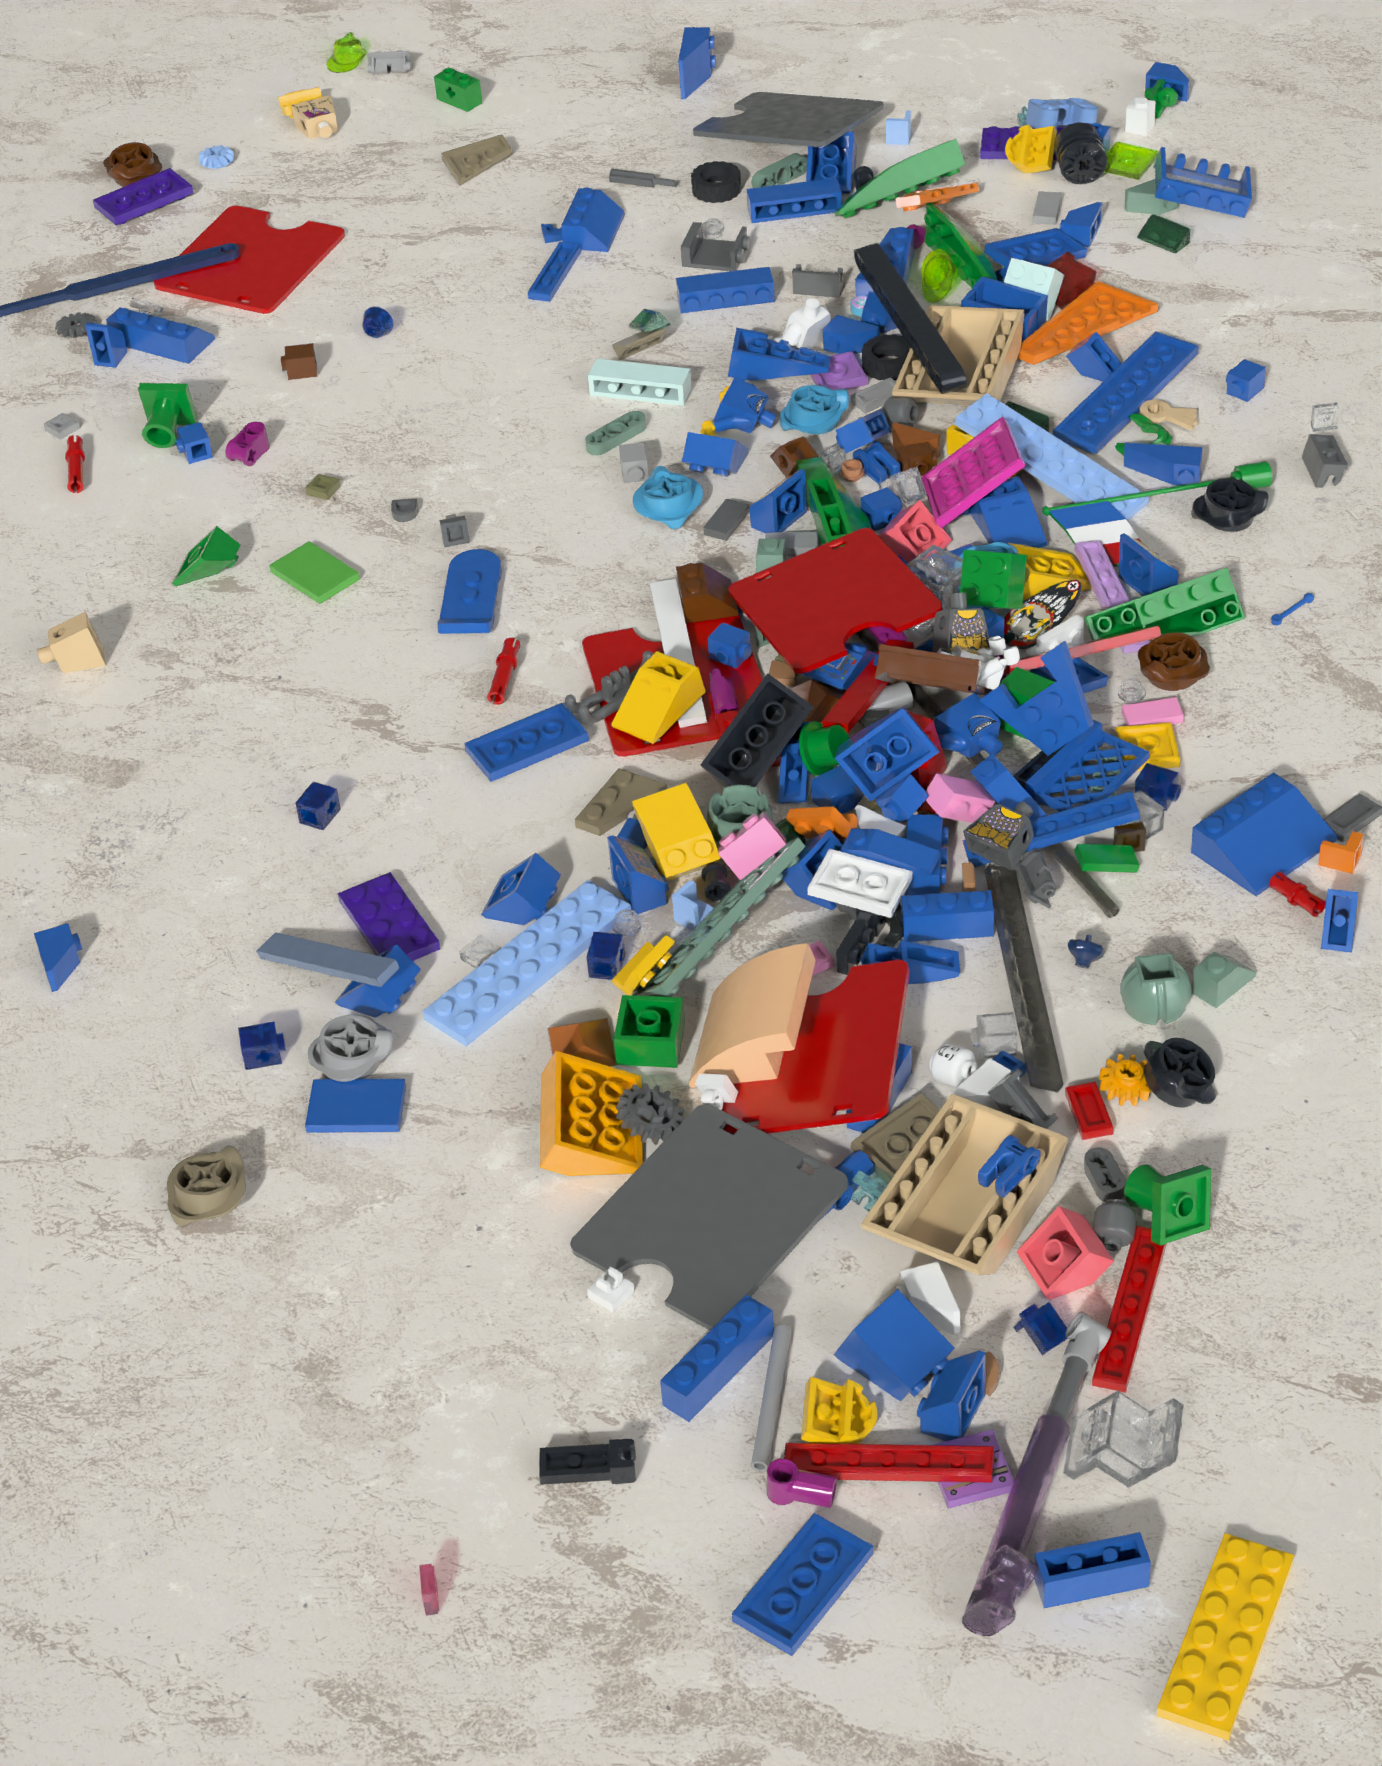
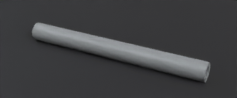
[751,1324,791,1472]

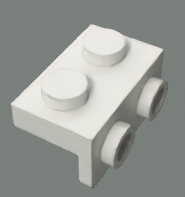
[1026,614,1084,657]

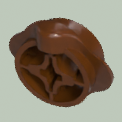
[103,142,163,187]
[1137,633,1210,691]

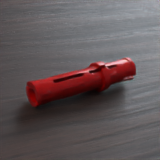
[65,435,85,493]
[487,637,521,705]

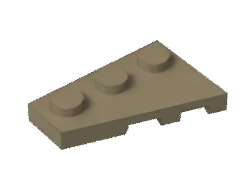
[441,134,512,186]
[575,768,668,836]
[851,1093,940,1184]

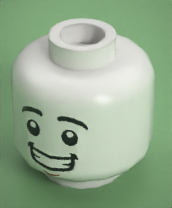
[929,1044,978,1088]

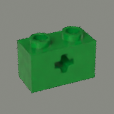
[434,67,482,112]

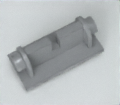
[367,50,412,74]

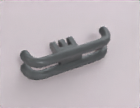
[565,651,653,724]

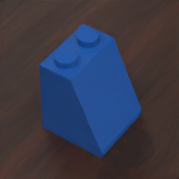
[833,1289,955,1402]

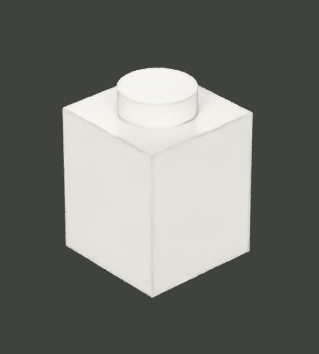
[1125,97,1155,136]

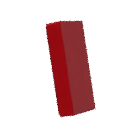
[1065,1082,1114,1140]

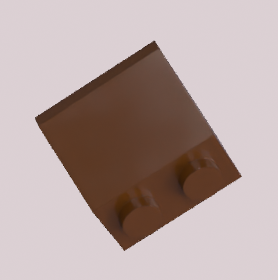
[676,563,738,624]

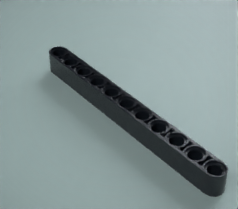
[854,243,967,394]

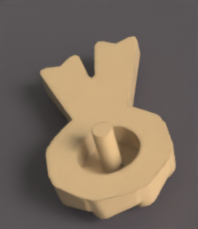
[1140,399,1198,431]

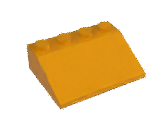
[540,1051,643,1176]

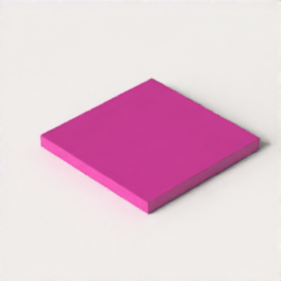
[921,417,1026,528]

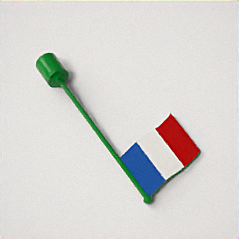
[1042,461,1272,567]

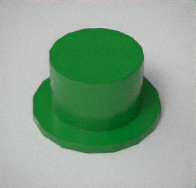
[799,721,850,777]

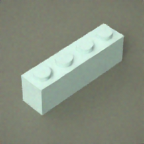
[588,358,692,406]

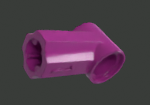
[767,1459,837,1508]

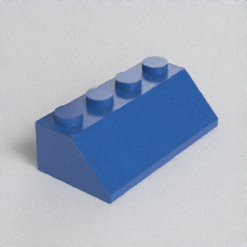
[106,307,215,364]

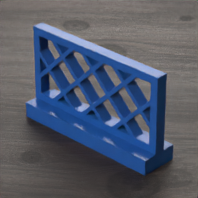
[1026,719,1150,812]

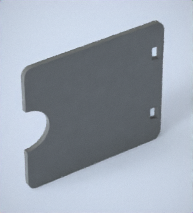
[693,92,884,147]
[570,1104,848,1330]

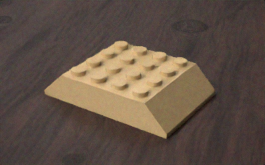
[892,305,1024,406]
[861,1093,1068,1276]

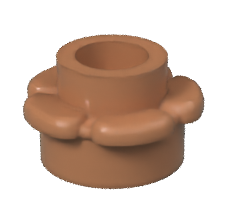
[839,459,864,482]

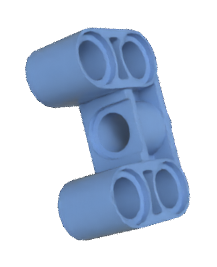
[1026,98,1098,130]

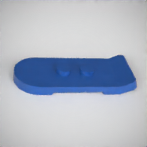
[437,549,502,634]

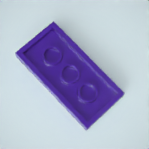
[980,126,1065,160]
[93,168,193,225]
[338,872,440,961]

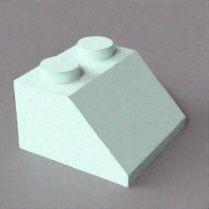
[1004,258,1064,321]

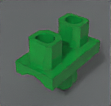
[1144,79,1178,119]

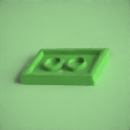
[269,541,360,604]

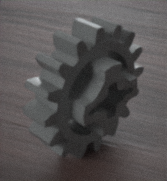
[616,1083,685,1145]

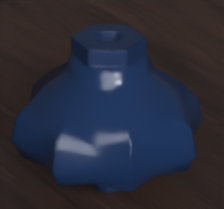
[1068,935,1105,969]

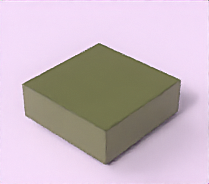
[305,474,341,500]

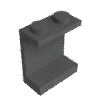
[681,222,751,271]

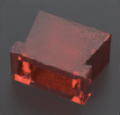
[1046,252,1097,310]

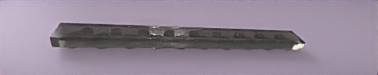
[984,863,1064,1093]

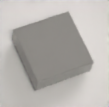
[44,413,80,440]

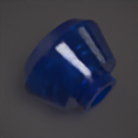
[362,307,394,338]

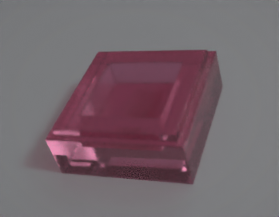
[419,1563,440,1616]

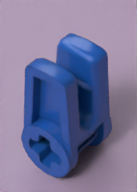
[852,441,900,486]
[978,1135,1041,1198]

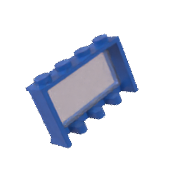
[1153,147,1252,218]

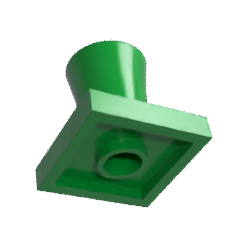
[138,383,198,448]
[1124,1164,1212,1246]

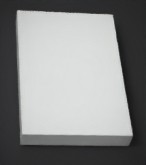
[808,849,913,918]

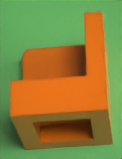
[1318,831,1364,874]

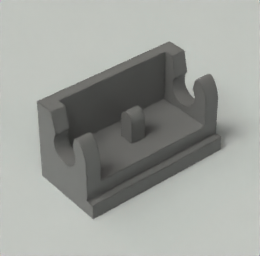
[792,264,844,298]
[1301,434,1348,488]
[987,1068,1059,1129]

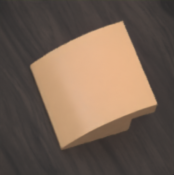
[688,943,816,1088]

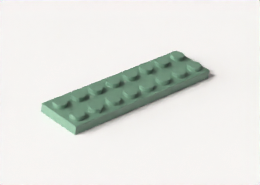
[633,838,805,997]

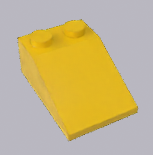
[1008,543,1092,601]
[632,783,721,881]

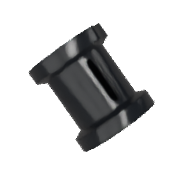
[853,166,874,191]
[701,862,731,901]

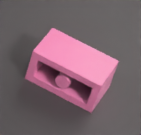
[926,774,996,823]
[718,811,786,880]

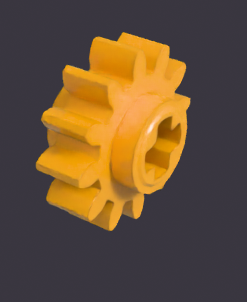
[1099,1054,1152,1106]

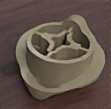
[167,1146,246,1227]

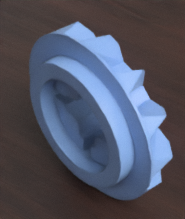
[198,145,234,169]

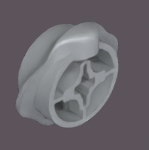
[308,1015,393,1082]

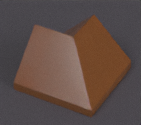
[790,679,842,723]
[547,1018,617,1067]

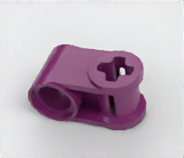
[225,421,270,466]

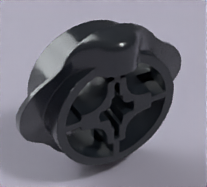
[1191,478,1269,532]
[1143,1038,1216,1108]

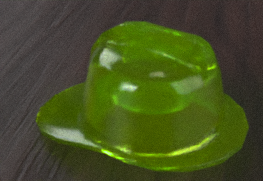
[326,32,367,73]
[921,249,958,303]

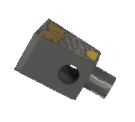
[932,593,990,653]
[963,802,1034,871]

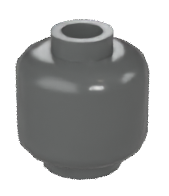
[882,397,919,429]
[1092,1199,1137,1251]

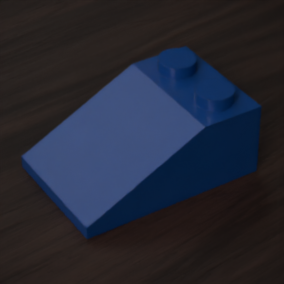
[678,27,716,99]
[806,132,857,193]
[835,706,939,802]

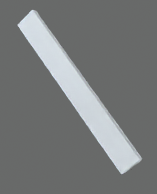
[650,578,707,728]

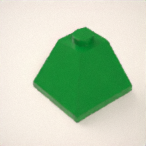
[172,526,241,587]

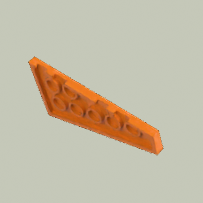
[896,182,979,212]
[1017,281,1158,365]

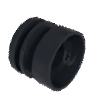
[1054,122,1108,184]

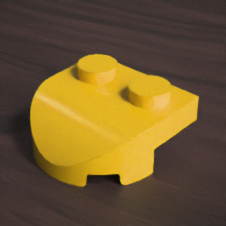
[278,87,325,119]
[1005,124,1057,173]
[611,935,675,995]
[801,1377,877,1444]

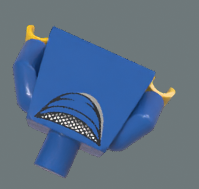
[700,376,777,436]
[934,693,1003,757]

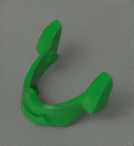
[1115,413,1173,456]

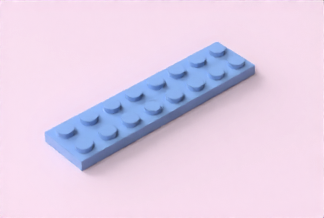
[954,393,1149,521]
[422,880,632,1047]

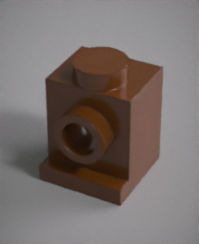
[897,442,937,482]

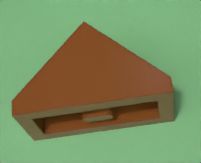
[892,422,940,458]

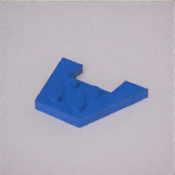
[979,640,1094,756]

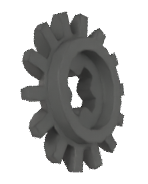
[55,312,97,338]

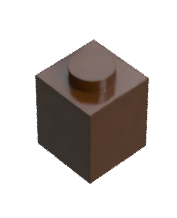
[281,343,317,380]

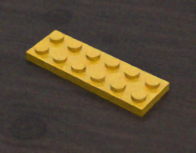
[1157,1533,1295,1740]

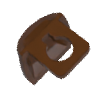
[770,436,819,478]

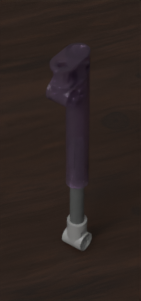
[962,1311,1111,1636]

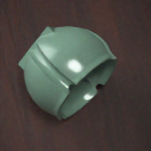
[707,785,773,842]
[1120,953,1191,1025]

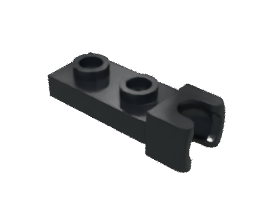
[836,908,886,975]
[539,1439,637,1485]

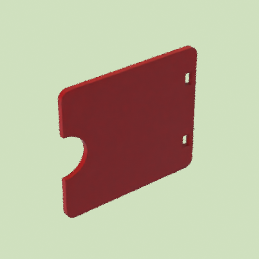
[154,205,345,314]
[728,528,943,674]
[582,614,762,757]
[722,960,910,1135]

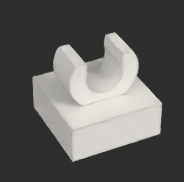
[695,1074,738,1110]
[587,1267,635,1313]

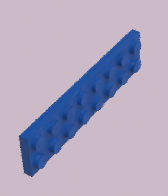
[1053,331,1198,454]

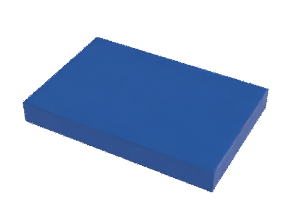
[305,1079,406,1133]

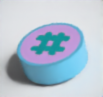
[850,296,867,317]

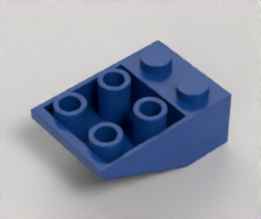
[970,476,1047,548]

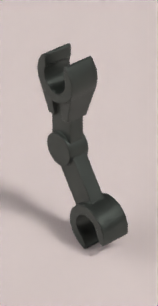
[875,903,903,948]

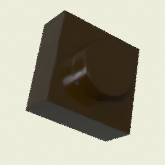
[1113,822,1146,852]

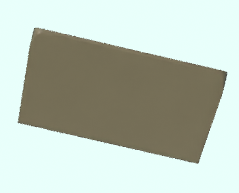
[612,327,666,359]

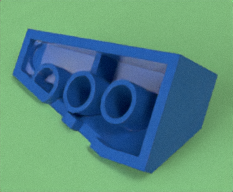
[728,328,831,381]

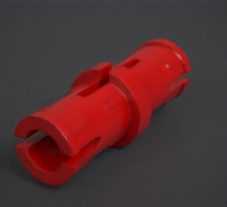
[1269,872,1326,917]

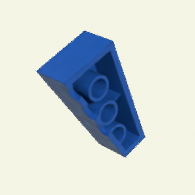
[855,227,914,297]

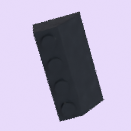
[700,673,814,787]

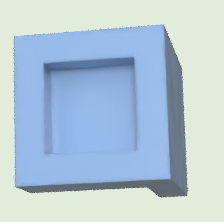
[886,110,911,145]
[672,880,713,931]

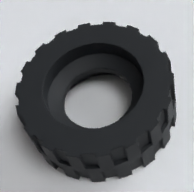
[691,161,742,203]
[862,334,910,381]

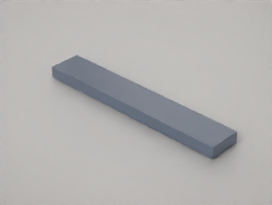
[256,932,400,987]

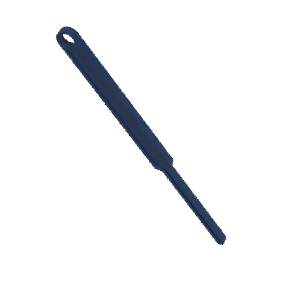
[0,243,240,317]

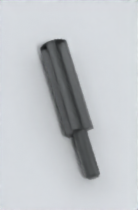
[609,168,676,188]

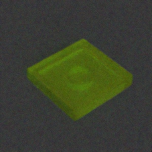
[1104,141,1158,180]

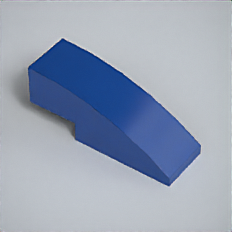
[861,940,960,984]

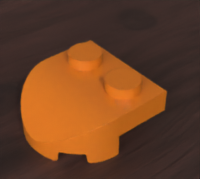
[786,806,859,840]

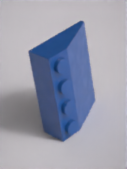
[1191,772,1337,897]

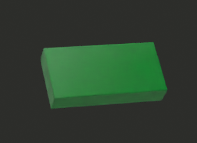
[1074,844,1140,873]

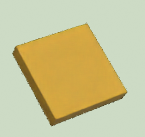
[1115,723,1180,771]

